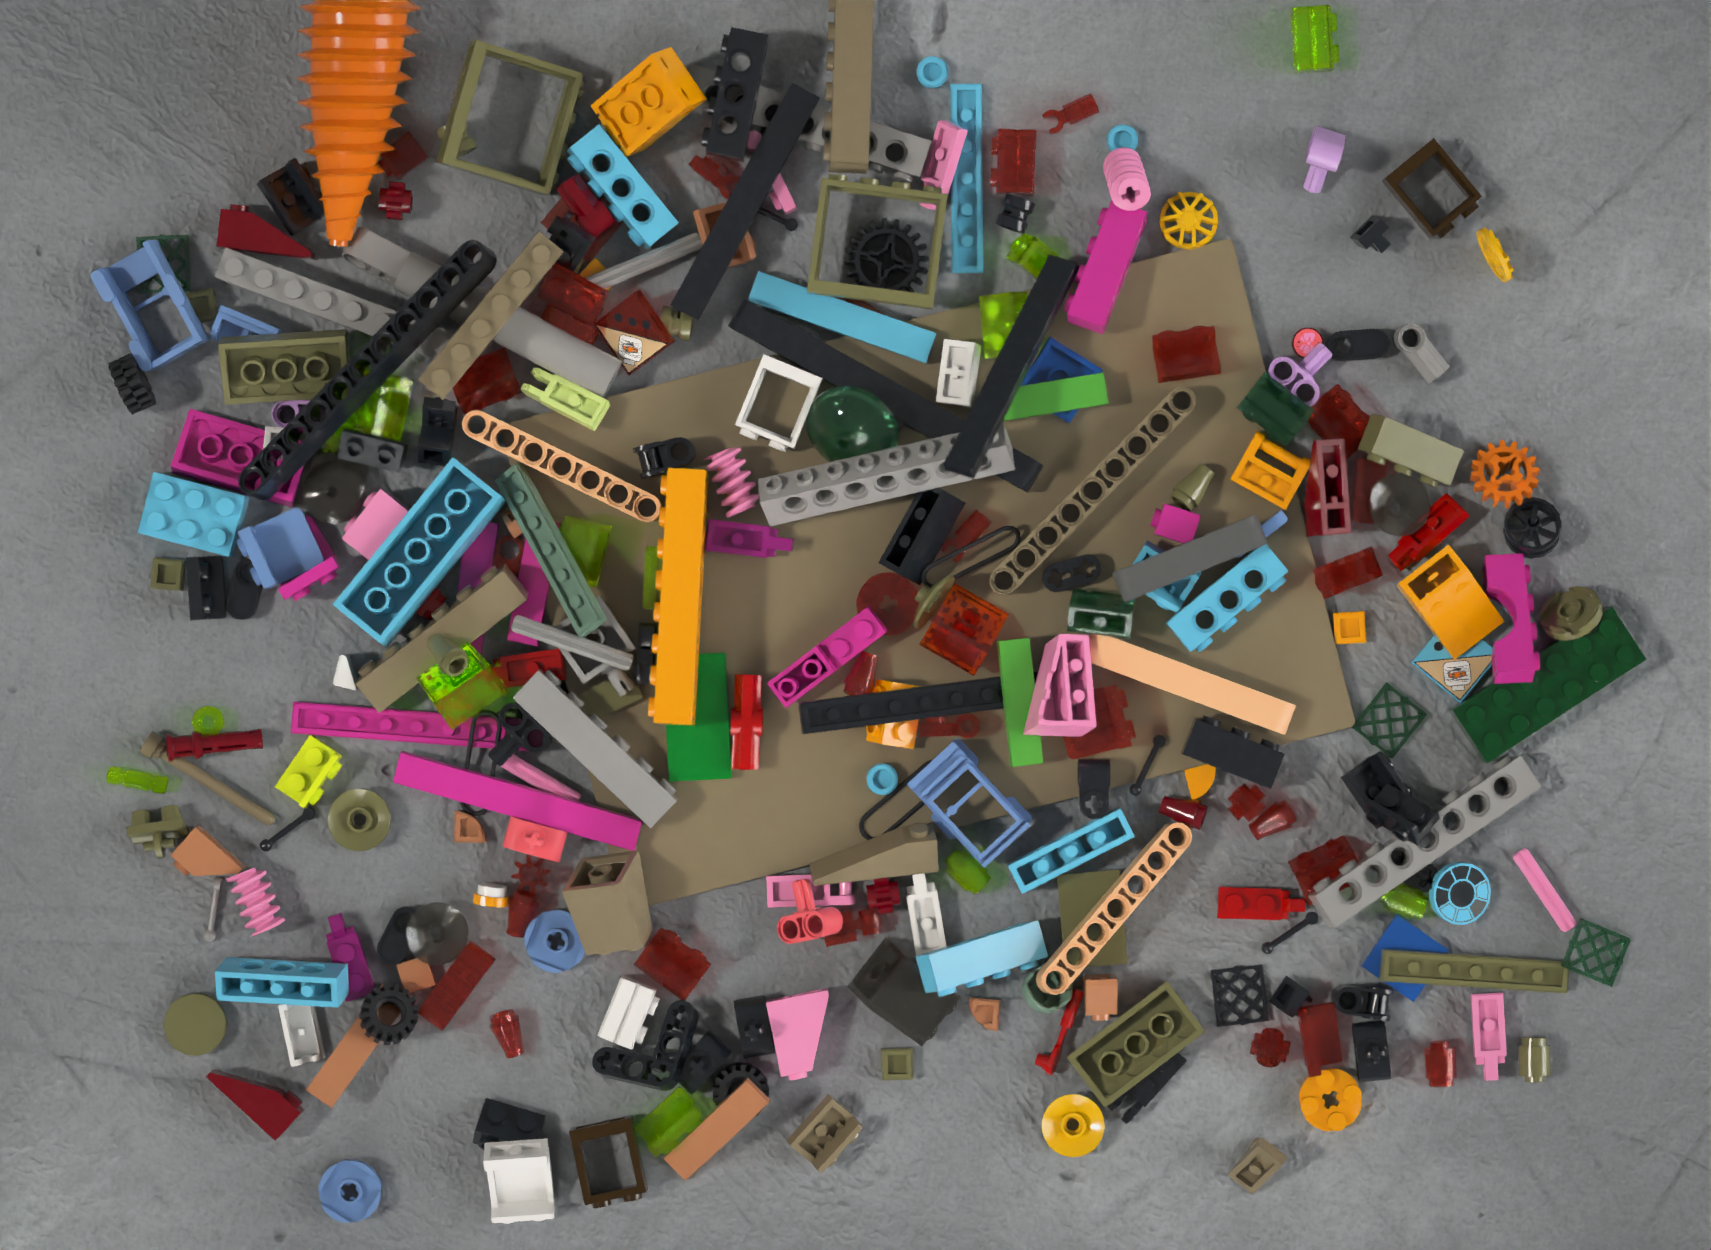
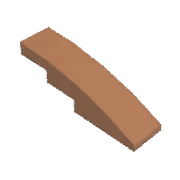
[306,984,400,1108]
[663,1078,770,1181]

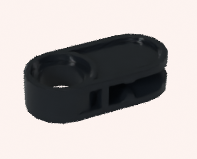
[1326,329,1389,362]
[226,559,263,620]
[636,622,656,685]
[376,906,422,965]

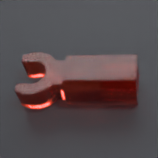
[1042,93,1099,135]
[941,509,992,563]

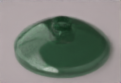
[806,386,898,462]

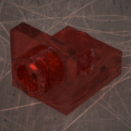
[378,131,429,180]

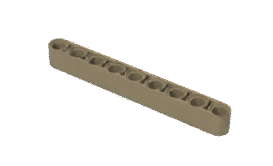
[989,386,1197,595]

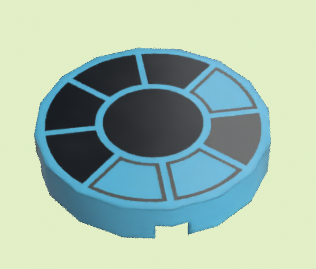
[1429,861,1491,925]

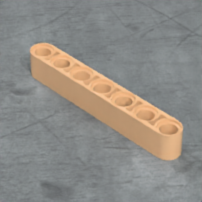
[462,410,662,522]
[1089,630,1296,735]
[1036,823,1192,995]

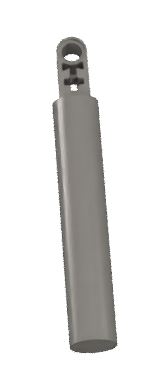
[342,227,623,398]

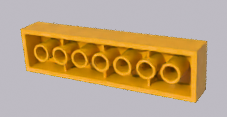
[648,468,709,726]

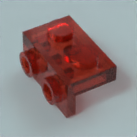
[537,263,609,326]
[1152,325,1221,383]
[453,347,522,414]
[1301,384,1370,460]
[1288,836,1358,906]
[633,927,711,1000]

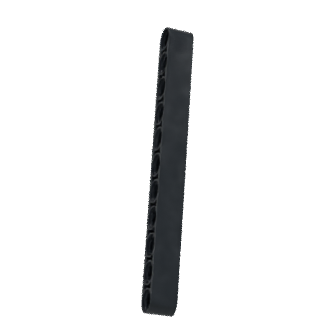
[238,240,497,500]
[728,298,1044,493]

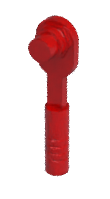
[1035,989,1084,1076]

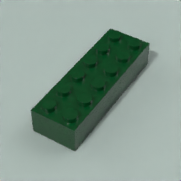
[1448,606,1646,763]

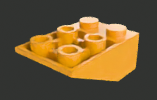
[1396,545,1505,660]

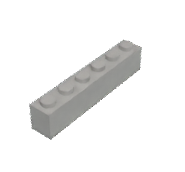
[513,668,677,828]

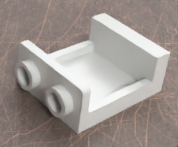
[483,1138,555,1224]

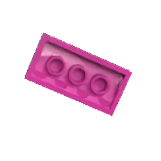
[170,409,306,508]

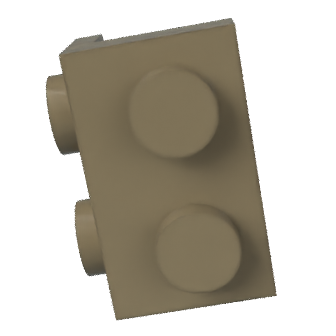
[786,1094,863,1173]

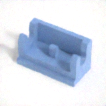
[210,305,283,341]

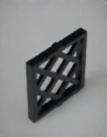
[1210,964,1269,1027]

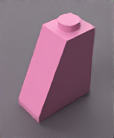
[766,988,829,1080]

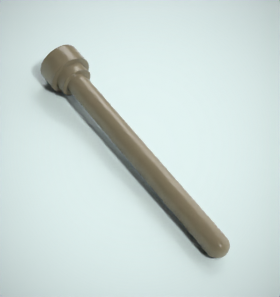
[139,731,275,825]

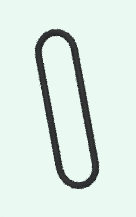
[921,526,1021,588]
[460,710,502,816]
[859,760,932,840]

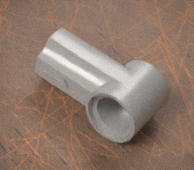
[1393,324,1450,384]

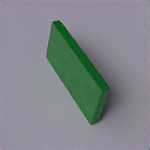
[666,653,732,782]

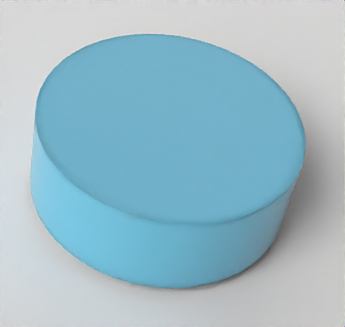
[916,56,948,89]
[1106,124,1138,152]
[866,763,898,795]

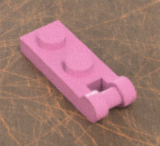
[747,131,797,215]
[766,874,856,908]

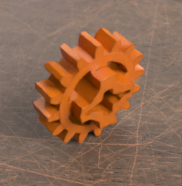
[1470,440,1540,509]

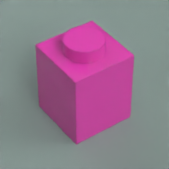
[1150,504,1201,544]

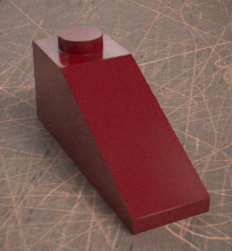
[216,204,315,260]
[1304,438,1351,537]
[206,1069,304,1141]

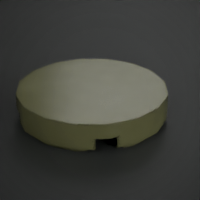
[1540,586,1603,641]
[164,993,228,1056]

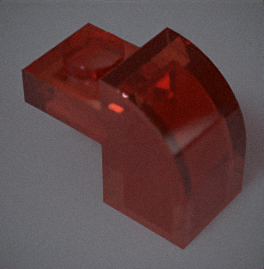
[1313,546,1383,599]

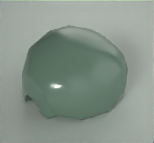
[1022,964,1073,1014]

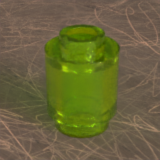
[944,849,991,895]
[1379,883,1429,921]

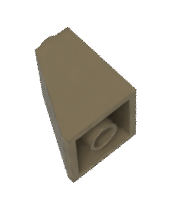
[562,851,652,955]

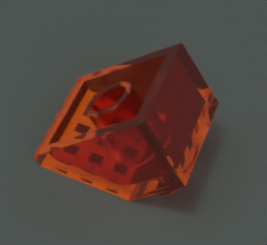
[919,583,1009,676]

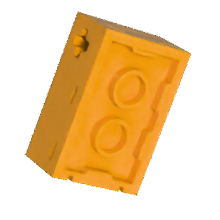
[590,47,706,157]

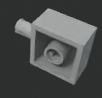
[555,596,638,697]

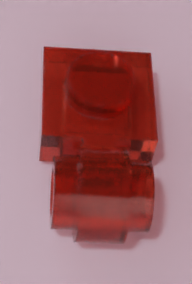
[688,155,740,200]
[920,713,980,739]
[822,908,883,947]

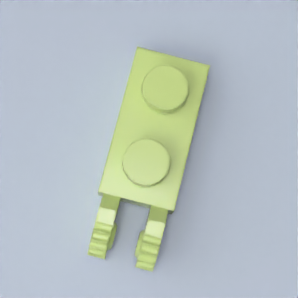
[521,367,611,431]

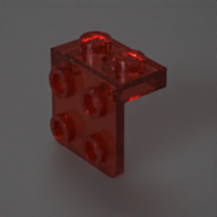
[1063,684,1136,759]

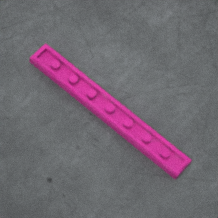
[291,702,544,751]
[393,751,643,851]

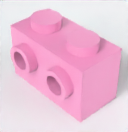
[342,489,410,560]

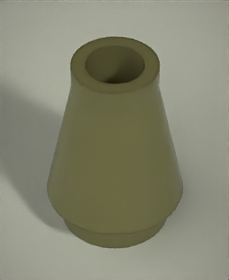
[1170,464,1215,512]
[427,633,468,677]

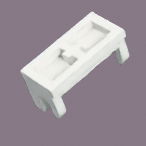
[936,339,981,408]
[278,1004,326,1067]

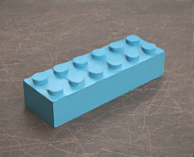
[332,457,506,648]

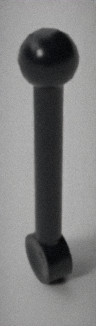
[758,207,798,231]
[1129,735,1166,796]
[260,807,315,852]
[1261,912,1318,954]

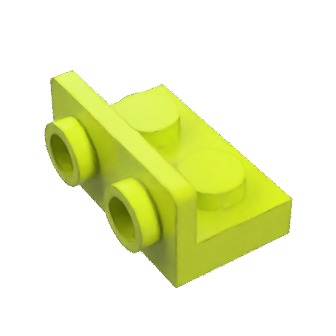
[275,735,342,809]

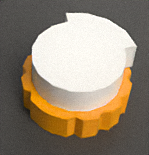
[473,883,508,907]

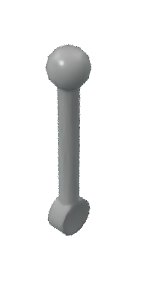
[204,877,223,942]

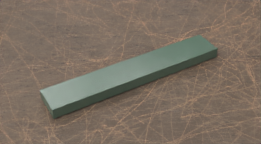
[495,462,607,637]

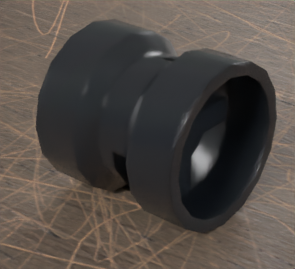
[996,194,1035,234]

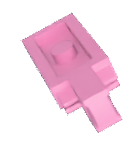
[920,120,968,210]
[1470,992,1507,1081]

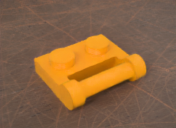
[1229,430,1310,510]

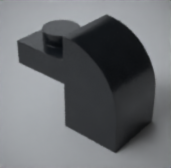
[418,397,457,466]

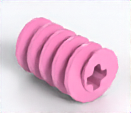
[1103,147,1151,211]
[703,447,759,518]
[226,867,285,937]

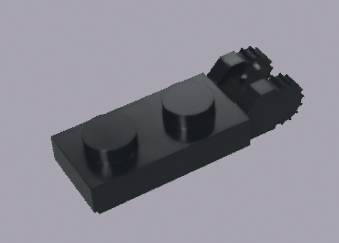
[1107,1052,1187,1124]

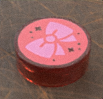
[1291,327,1324,359]

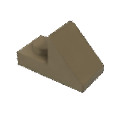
[1228,1137,1287,1194]

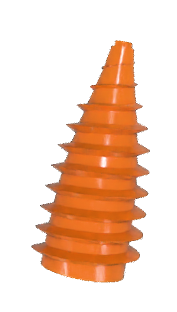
[296,0,422,247]

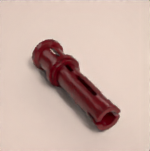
[166,729,263,762]

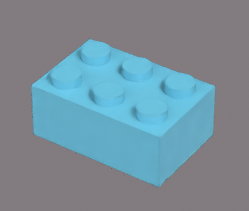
[137,472,250,557]

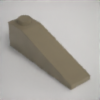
[810,823,939,886]

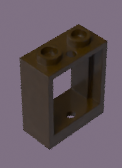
[1382,138,1482,239]
[569,1115,648,1208]

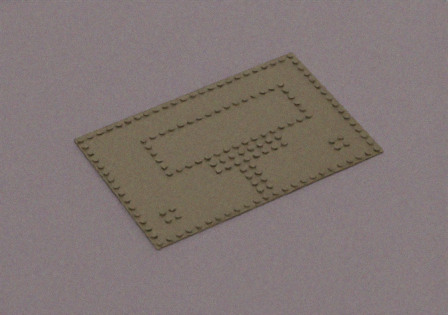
[502,239,1355,906]

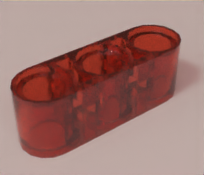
[417,940,496,1031]

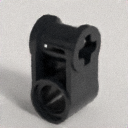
[633,437,696,479]
[1078,759,1110,819]
[1330,984,1393,1021]

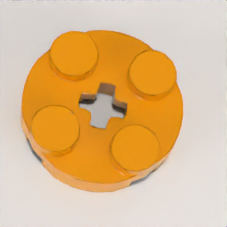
[1298,1067,1362,1131]

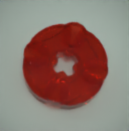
[856,572,919,636]

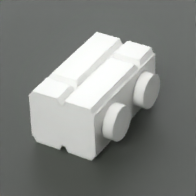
[597,975,660,1050]

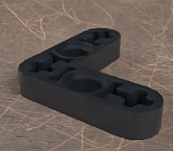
[592,1000,699,1091]

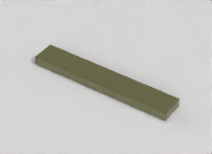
[1379,949,1570,993]

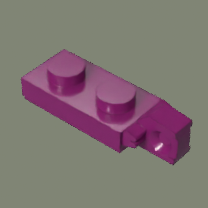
[704,519,794,558]
[326,913,376,1002]

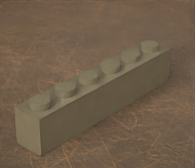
[823,0,874,174]
[418,231,564,400]
[355,564,529,713]

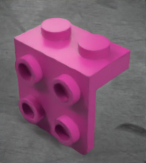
[278,516,343,602]

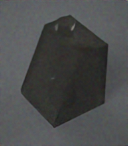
[847,937,960,1046]

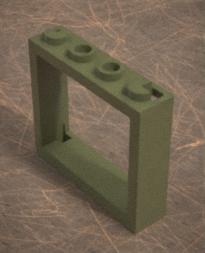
[436,40,584,195]
[807,174,948,310]

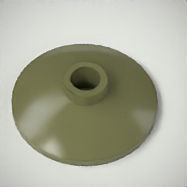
[914,575,955,629]
[328,788,391,851]

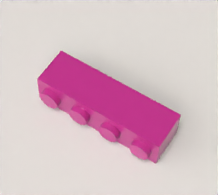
[1064,200,1147,335]

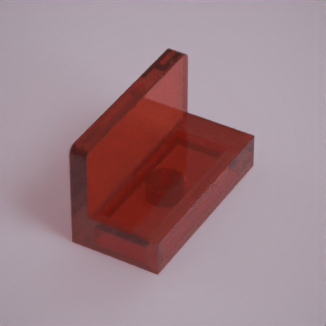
[1350,459,1387,525]
[1297,1002,1343,1077]

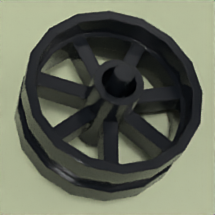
[1503,497,1562,559]

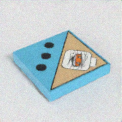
[1411,635,1493,703]

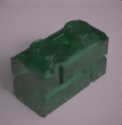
[1237,372,1315,447]
[1067,589,1136,639]

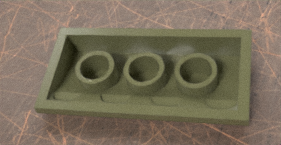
[218,329,349,405]
[1067,981,1205,1108]

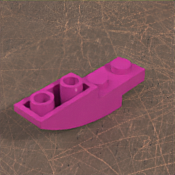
[767,606,888,708]

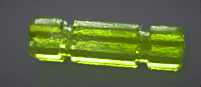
[106,766,169,794]

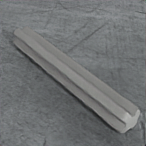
[585,232,703,294]
[511,615,633,670]

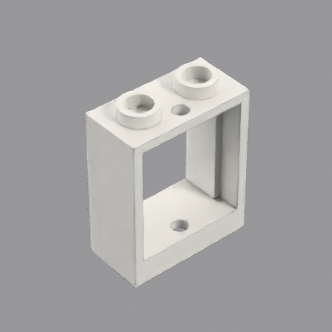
[735,355,823,453]

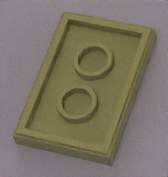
[1057,869,1128,967]

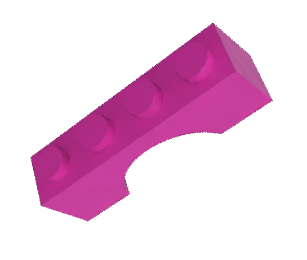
[1482,553,1540,684]

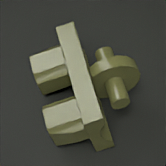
[126,805,189,859]

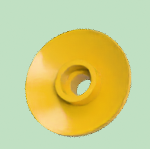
[1042,1094,1105,1157]

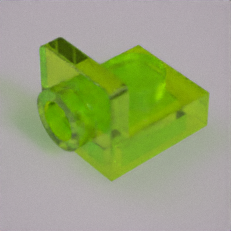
[1006,234,1061,280]

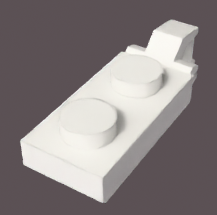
[906,873,946,956]

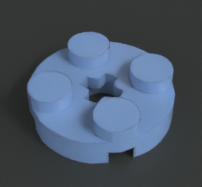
[524,909,585,973]
[318,1159,382,1223]

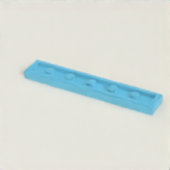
[950,84,983,274]
[748,271,937,364]

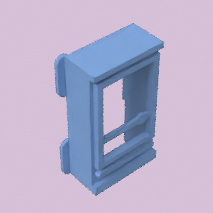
[91,240,211,371]
[907,739,1032,868]

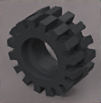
[108,353,156,415]
[359,984,419,1045]
[712,1062,769,1116]

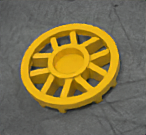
[1159,192,1218,250]
[1476,227,1514,283]

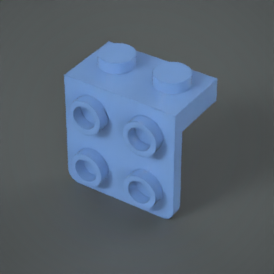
[237,508,324,589]

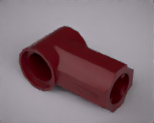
[557,174,616,237]

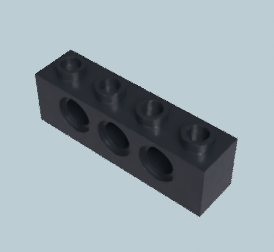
[701,27,769,162]

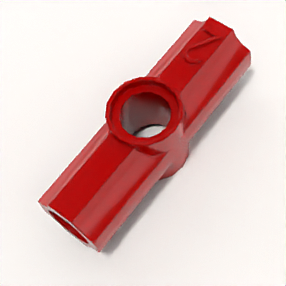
[730,674,763,770]

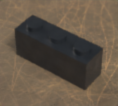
[878,488,966,585]
[1181,715,1285,789]

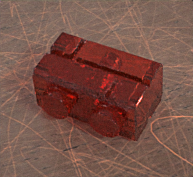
[990,129,1036,196]

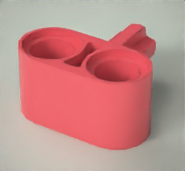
[502,816,568,862]
[777,878,843,944]

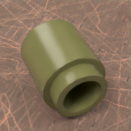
[1518,1037,1551,1082]

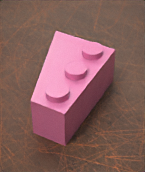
[1023,634,1097,737]

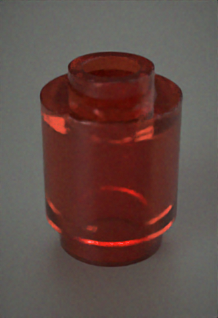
[1424,1040,1457,1087]

